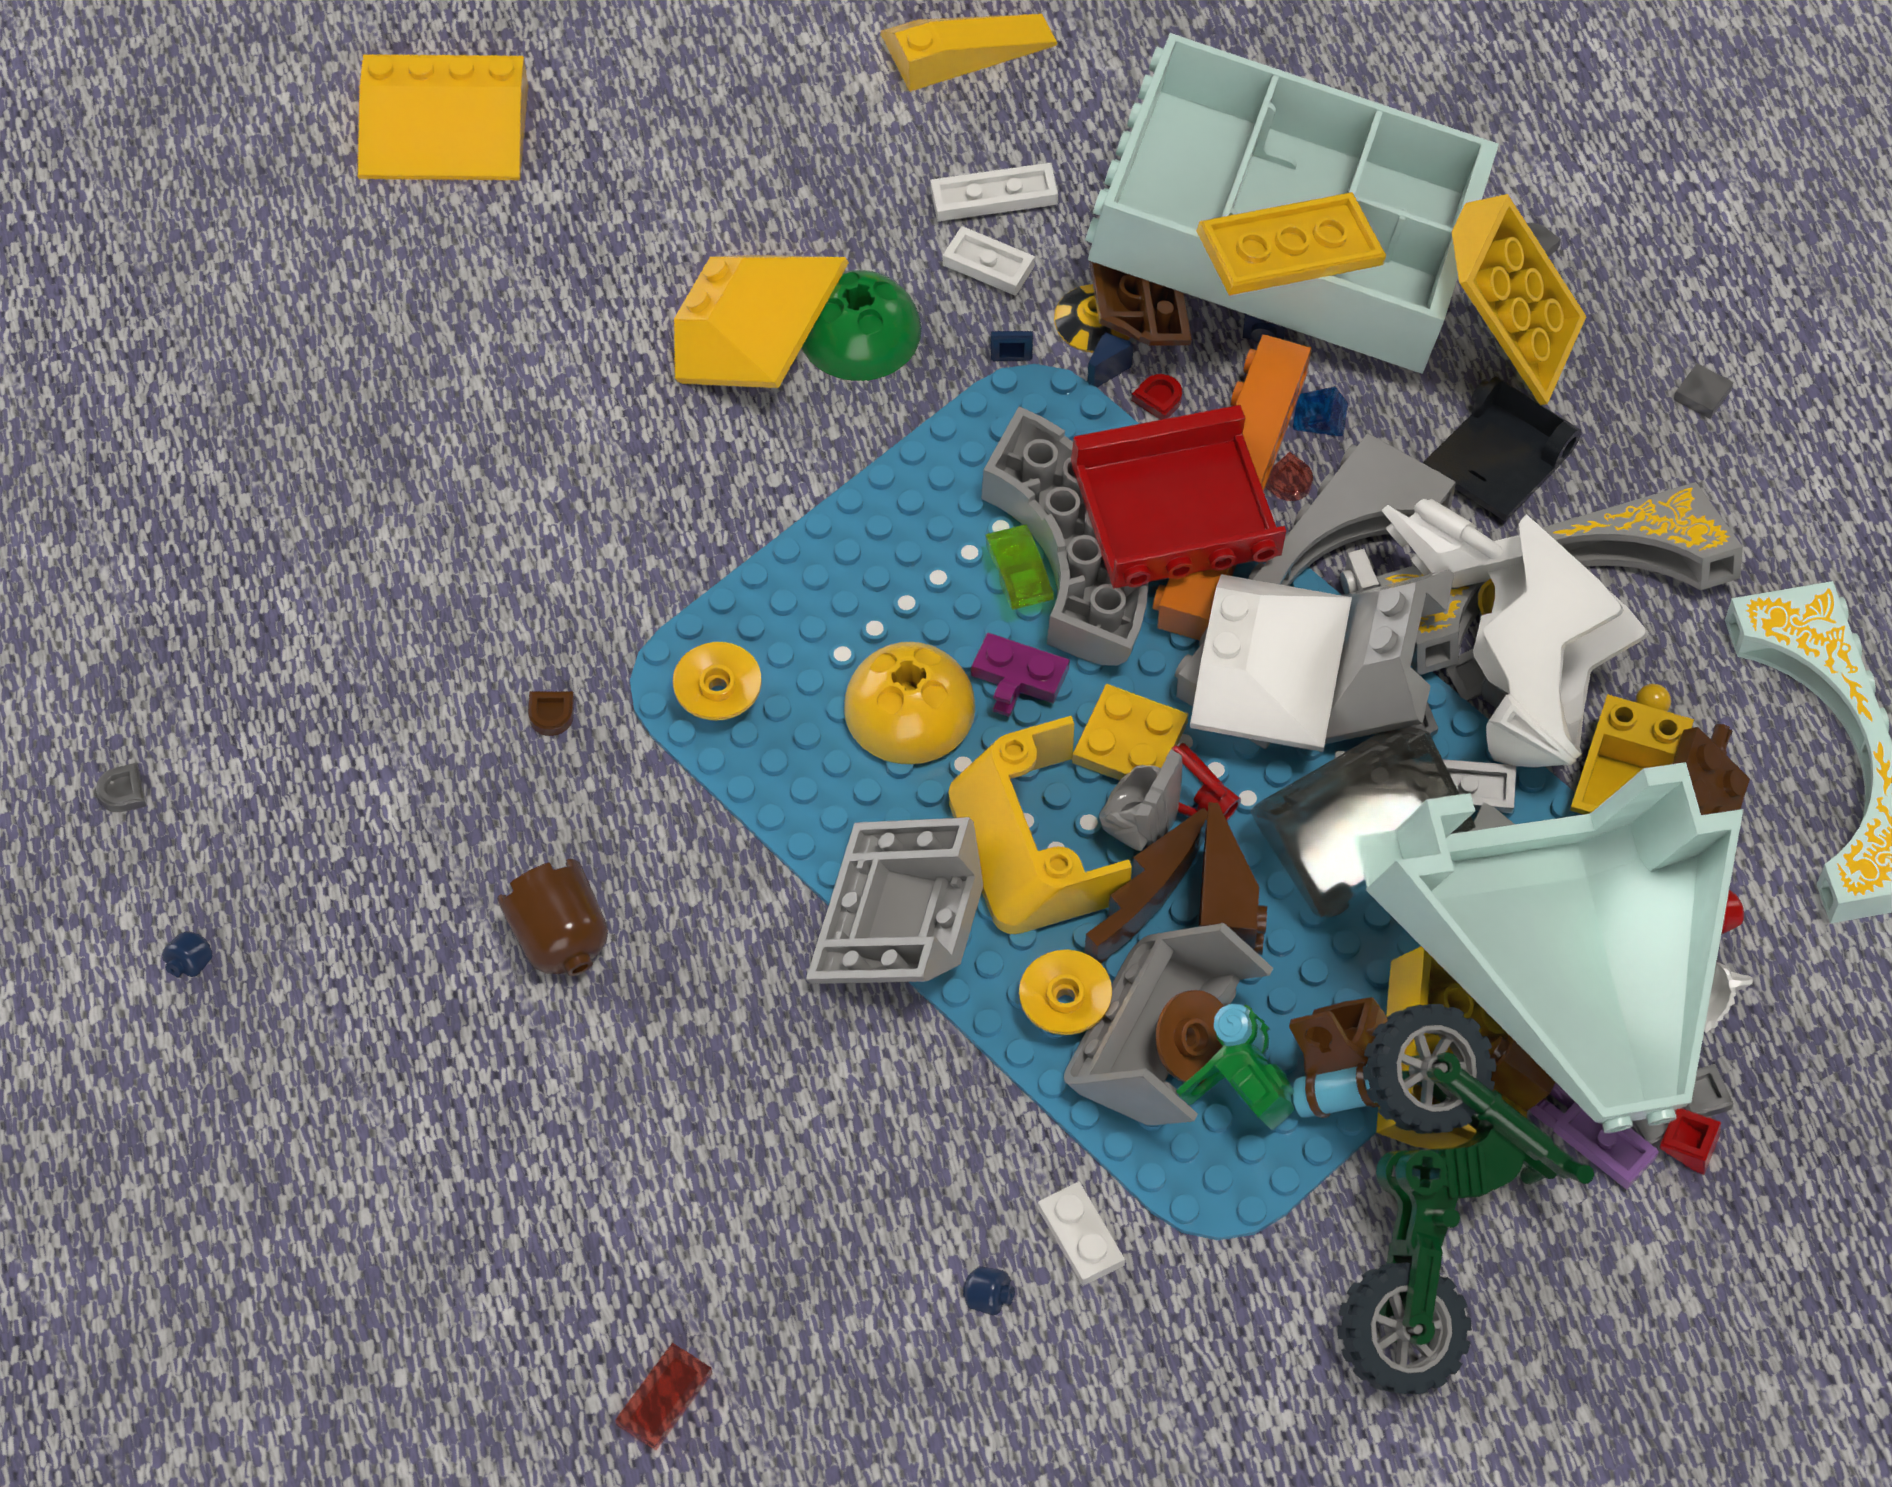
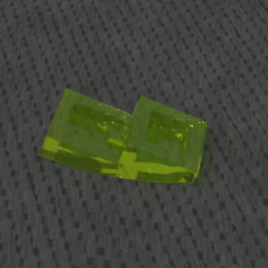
[985,524,1054,610]

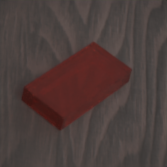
[615,1342,713,1451]

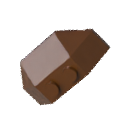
[1089,261,1192,346]

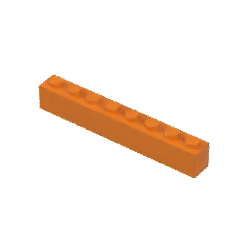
[1153,334,1311,641]

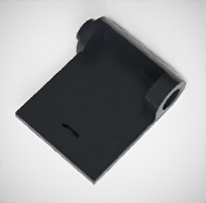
[1423,376,1582,521]

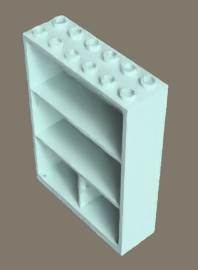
[1085,33,1499,374]

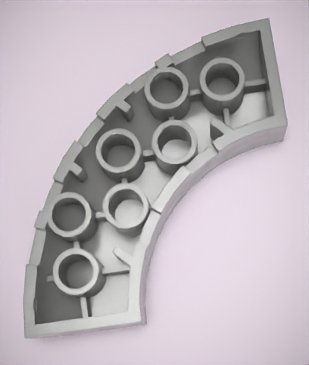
[981,406,1149,665]

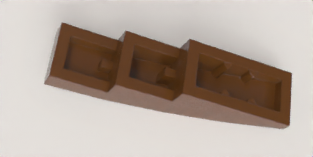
[1085,808,1208,964]

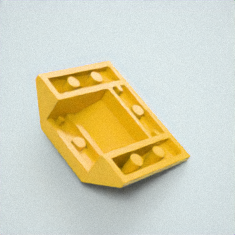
[674,255,849,388]

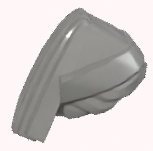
[1099,749,1183,851]

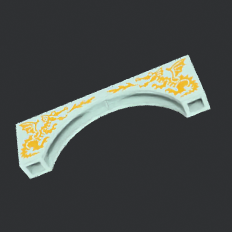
[1725,581,1892,924]

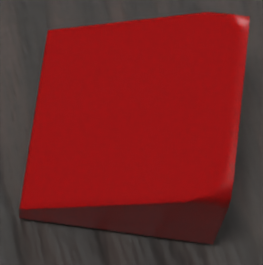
[1660,1108,1721,1175]

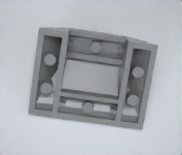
[1325,570,1454,744]
[806,817,983,984]

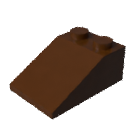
[1199,802,1267,955]

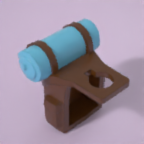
[1289,997,1388,1118]

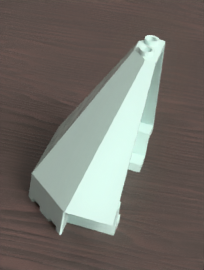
[1354,762,1743,1133]

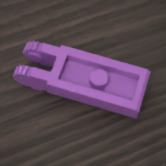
[1529,1083,1659,1190]

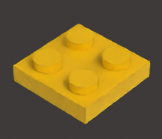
[1072,684,1189,781]

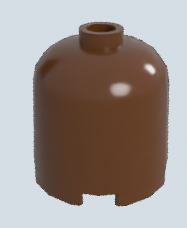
[497,859,608,976]

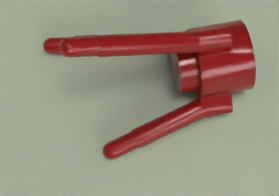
[1172,743,1241,821]

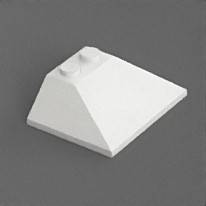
[1190,574,1352,752]

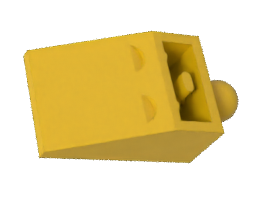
[1570,684,1694,815]

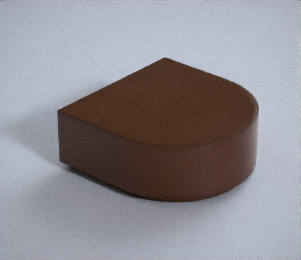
[528,691,575,736]

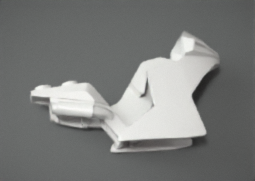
[1382,499,1648,767]

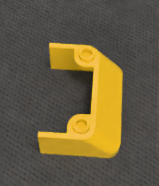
[949,716,1132,934]

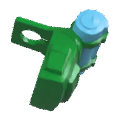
[1176,1004,1294,1130]

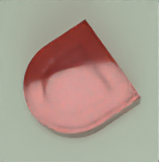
[1265,452,1313,501]

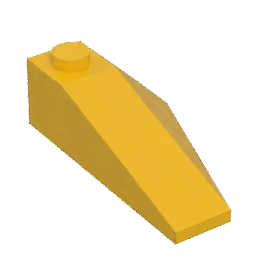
[880,14,1057,92]

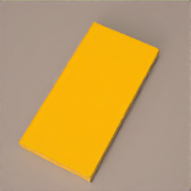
[1196,192,1386,296]

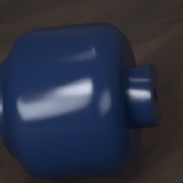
[162,931,213,978]
[963,1266,1015,1315]

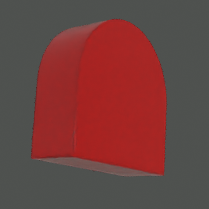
[1131,374,1182,420]

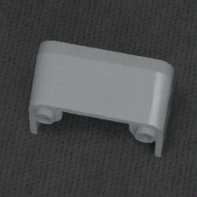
[1064,923,1273,1126]

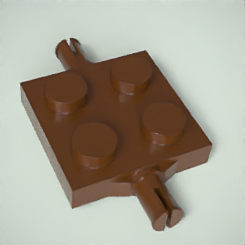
[1673,724,1750,815]

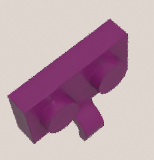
[971,632,1070,717]

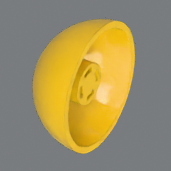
[844,642,975,764]

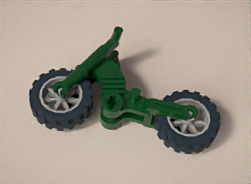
[1337,1004,1594,1394]

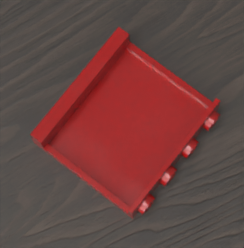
[1071,405,1286,589]

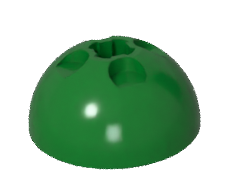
[802,270,921,381]

